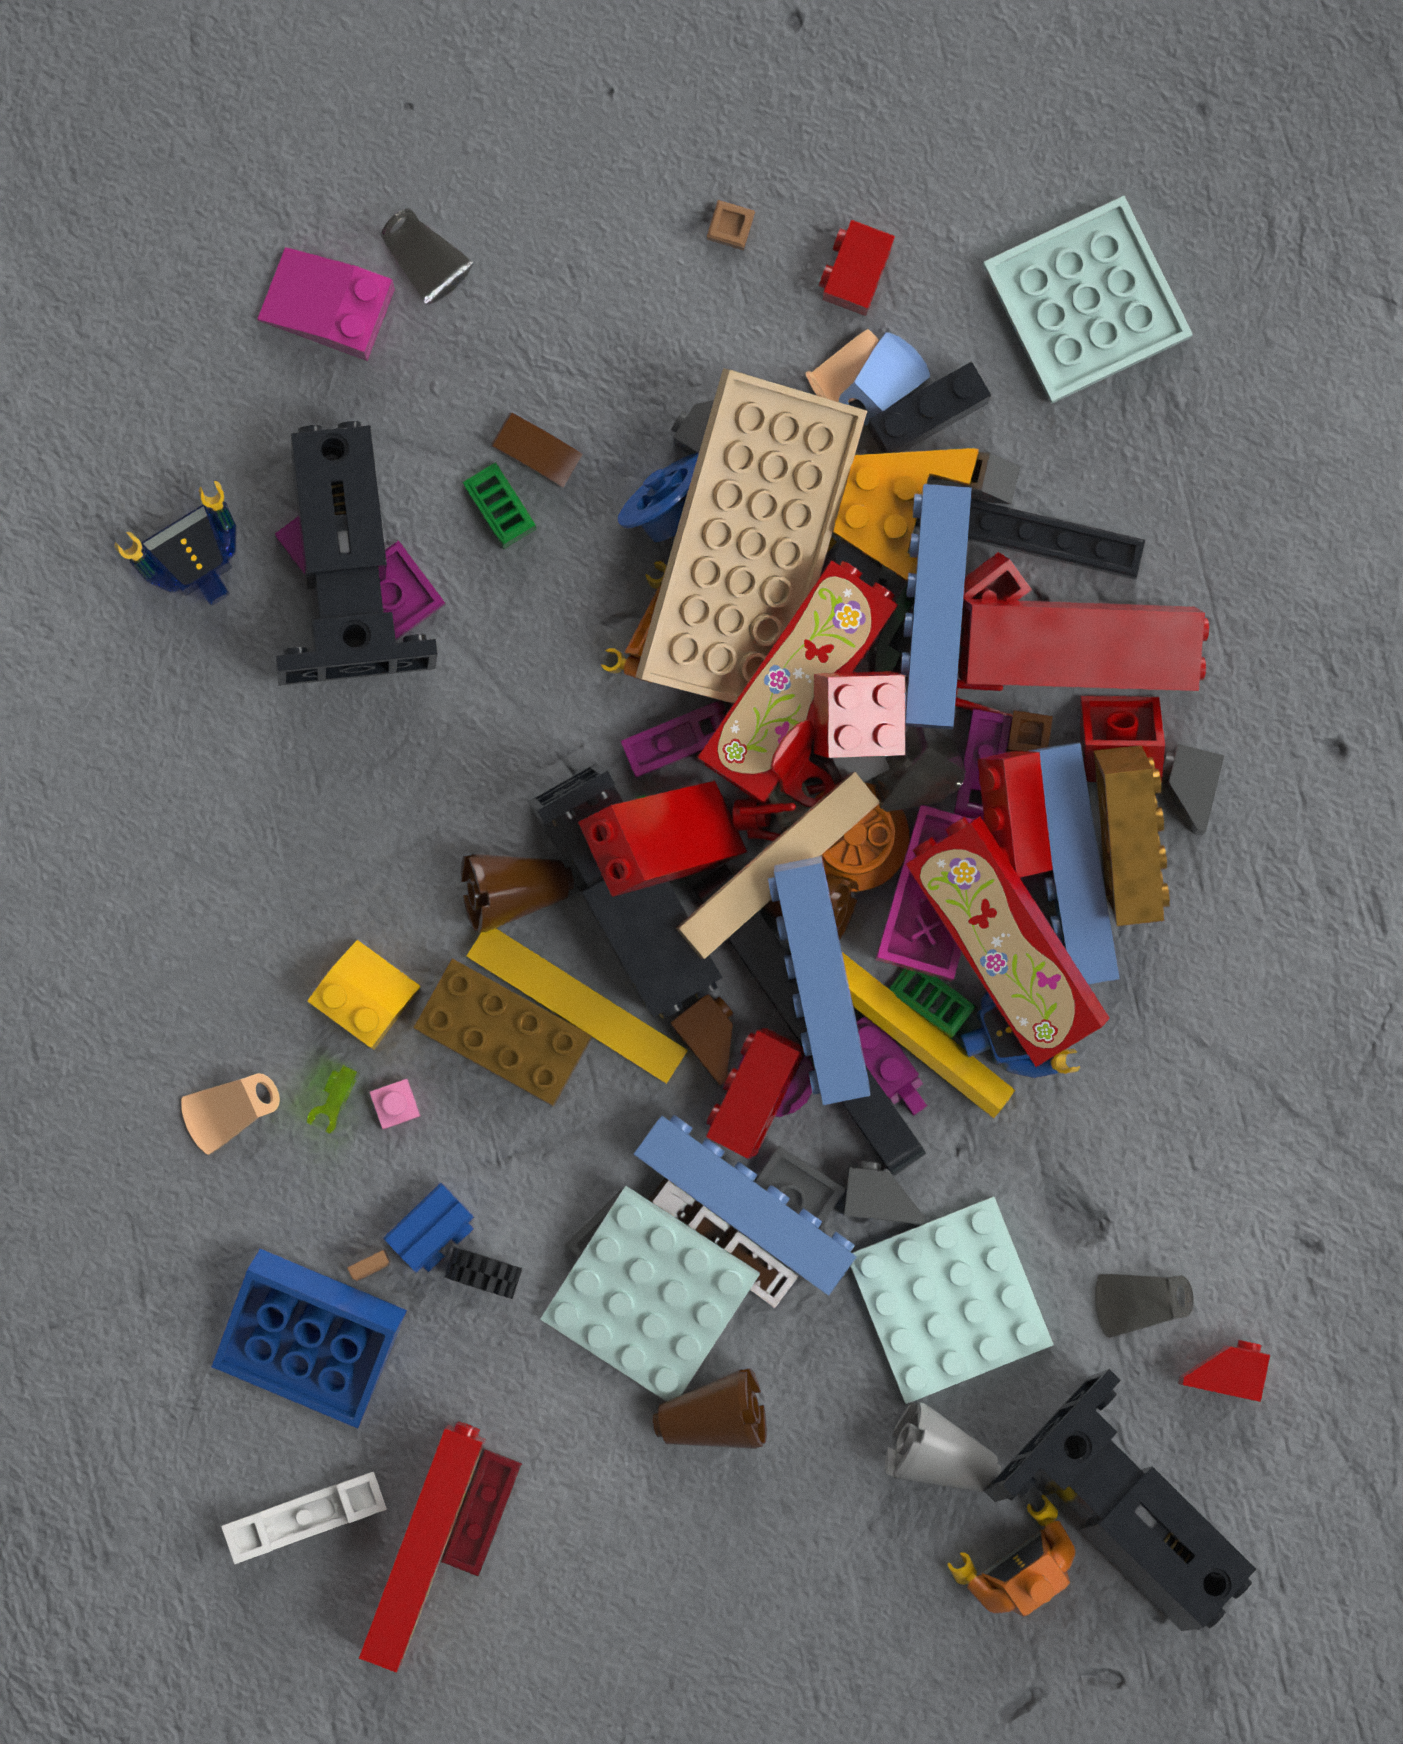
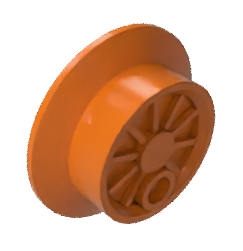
[815,782,909,892]

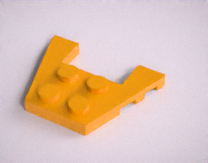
[833,448,979,582]

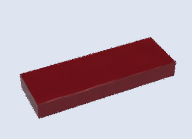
[441,1449,522,1577]

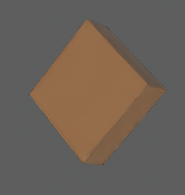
[707,200,755,251]
[347,1250,391,1281]

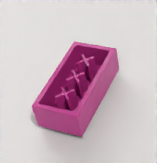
[875,805,973,982]

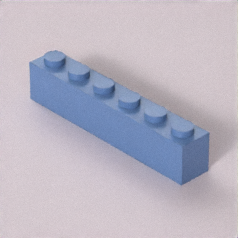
[901,484,972,730]
[1029,742,1120,984]
[768,856,870,1105]
[634,1115,857,1296]

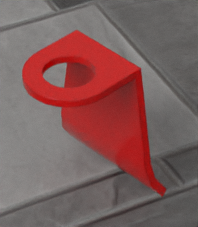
[770,720,835,808]

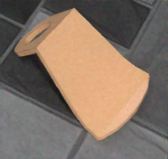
[805,329,879,403]
[181,1073,280,1155]

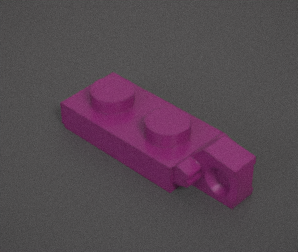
[857,1016,927,1116]

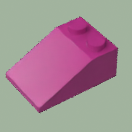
[257,247,395,361]

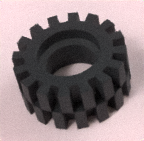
[444,1247,522,1299]

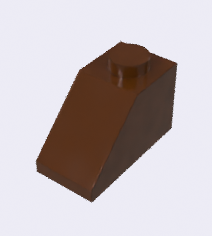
[671,994,734,1086]

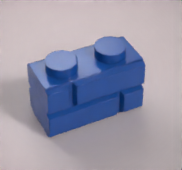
[383,1183,475,1273]

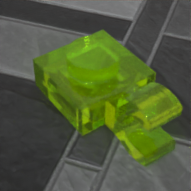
[307,1065,360,1134]

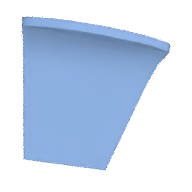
[839,332,930,425]

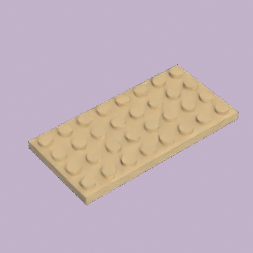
[635,368,867,703]

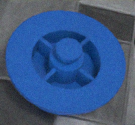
[618,453,699,542]

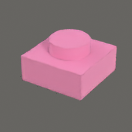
[370,1079,421,1130]

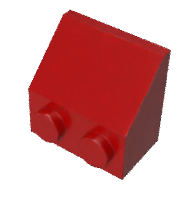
[1080,696,1165,783]

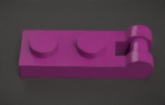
[620,700,727,779]
[953,709,1012,820]

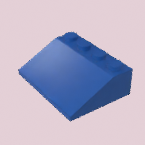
[211,1249,407,1429]

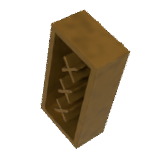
[1094,746,1170,926]
[413,958,592,1107]

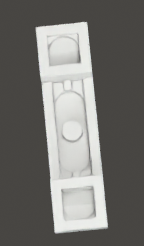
[221,1471,387,1564]

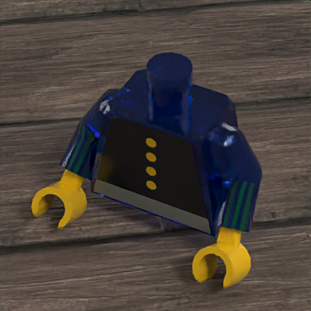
[114,481,237,606]

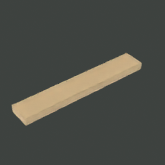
[676,772,880,959]

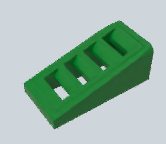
[462,462,537,550]
[889,969,976,1038]

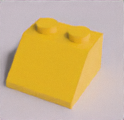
[307,940,421,1050]

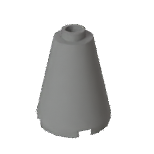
[885,1401,1001,1492]

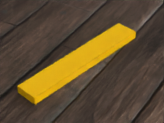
[466,928,688,1084]
[842,952,1015,1118]

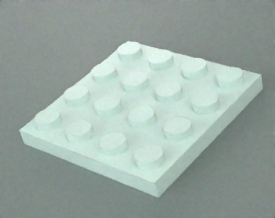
[983,196,1193,404]
[540,1186,760,1401]
[850,1197,1054,1404]

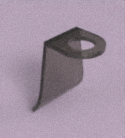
[381,208,473,304]
[1095,1274,1194,1338]

